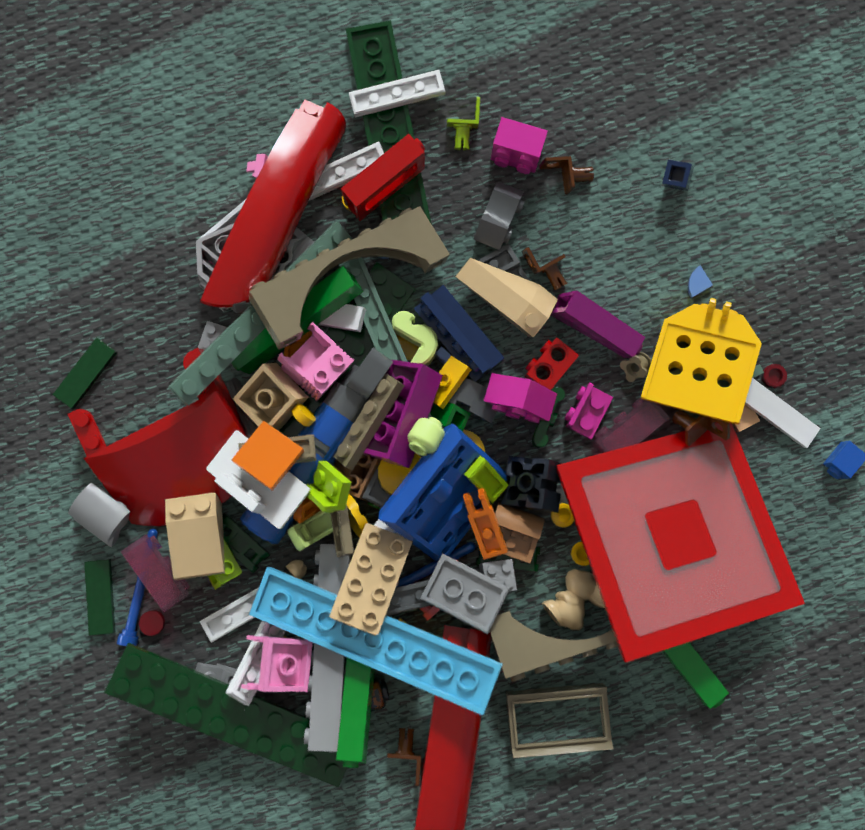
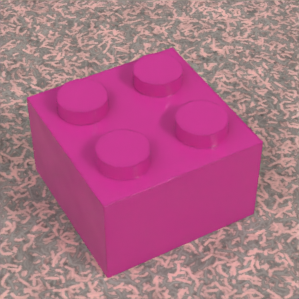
[491,117,548,174]
[484,373,557,423]

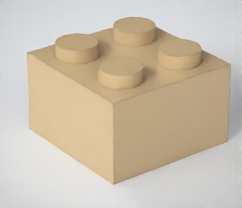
[233,363,309,431]

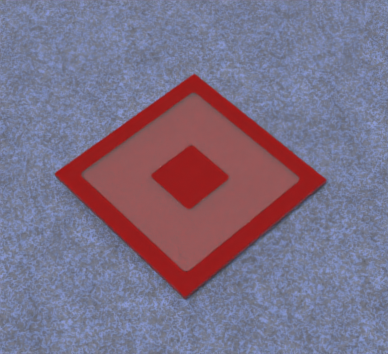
[555,423,805,663]

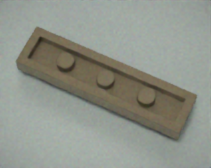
[334,373,405,470]

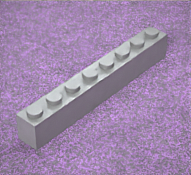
[304,544,351,752]

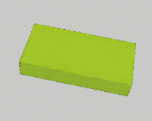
[464,456,508,504]

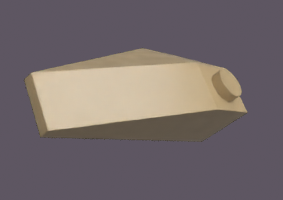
[455,258,558,338]

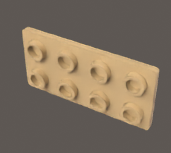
[329,523,412,636]

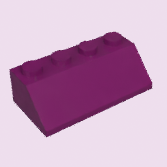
[363,360,443,468]

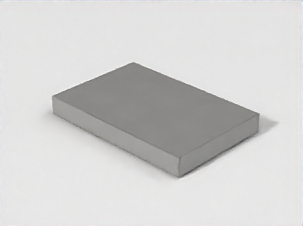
[420,553,510,634]

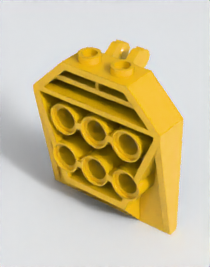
[641,298,762,425]

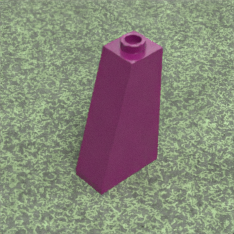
[551,290,645,358]

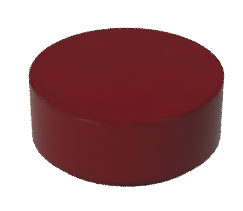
[761,364,787,388]
[139,610,165,636]

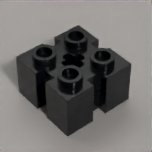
[501,456,563,513]

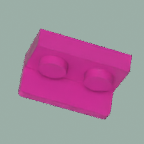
[564,382,613,440]

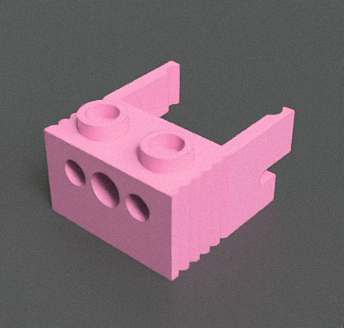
[277,322,354,401]
[241,635,313,692]

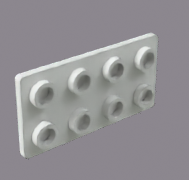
[206,430,311,529]

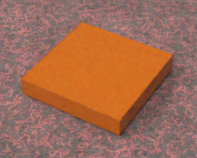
[231,421,304,491]

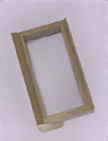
[506,683,614,758]

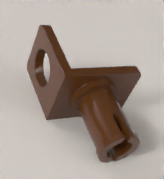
[539,156,594,194]
[521,247,567,291]
[672,409,730,446]
[387,728,421,787]

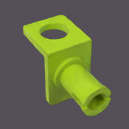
[447,97,480,150]

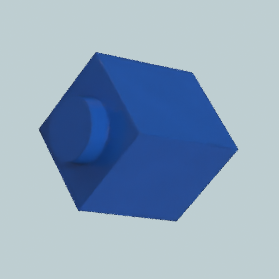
[823,440,865,479]

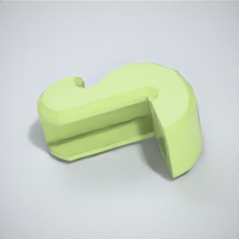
[392,311,438,366]
[287,511,333,551]

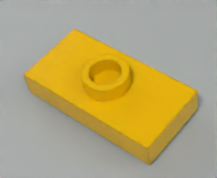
[433,356,472,409]

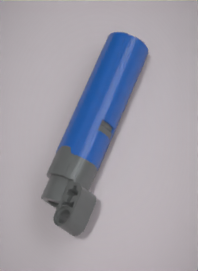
[240,347,393,544]

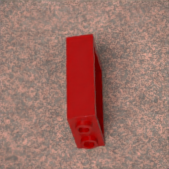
[341,134,425,221]

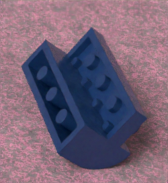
[414,285,504,382]

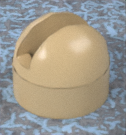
[285,560,307,579]

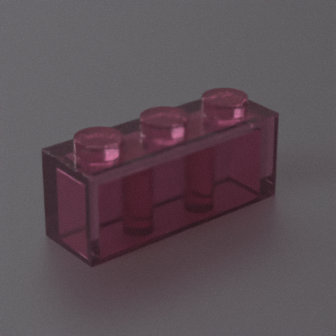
[592,397,670,453]
[120,534,190,613]

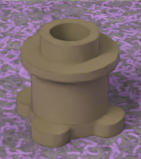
[620,352,651,382]

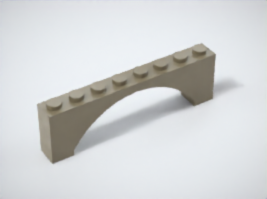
[249,206,450,350]
[489,611,618,682]

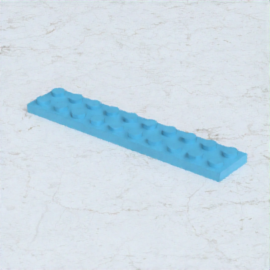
[249,567,502,715]

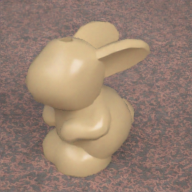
[542,569,605,630]

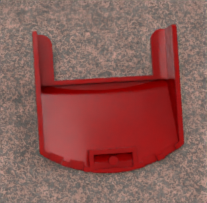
[68,348,247,526]

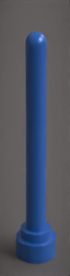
[117,529,158,646]
[396,542,475,588]

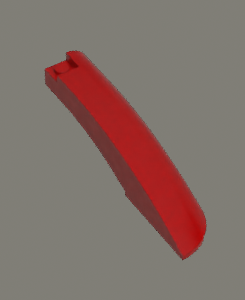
[200,100,346,307]
[414,625,492,830]

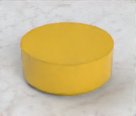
[291,403,316,427]
[551,503,574,528]
[571,541,589,566]

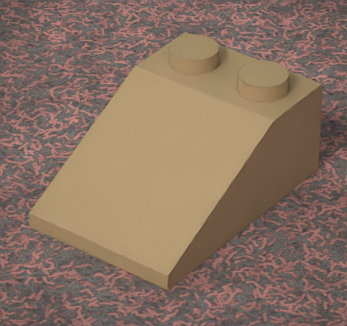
[165,493,225,580]

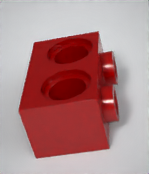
[525,337,579,390]

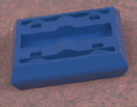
[378,424,508,562]

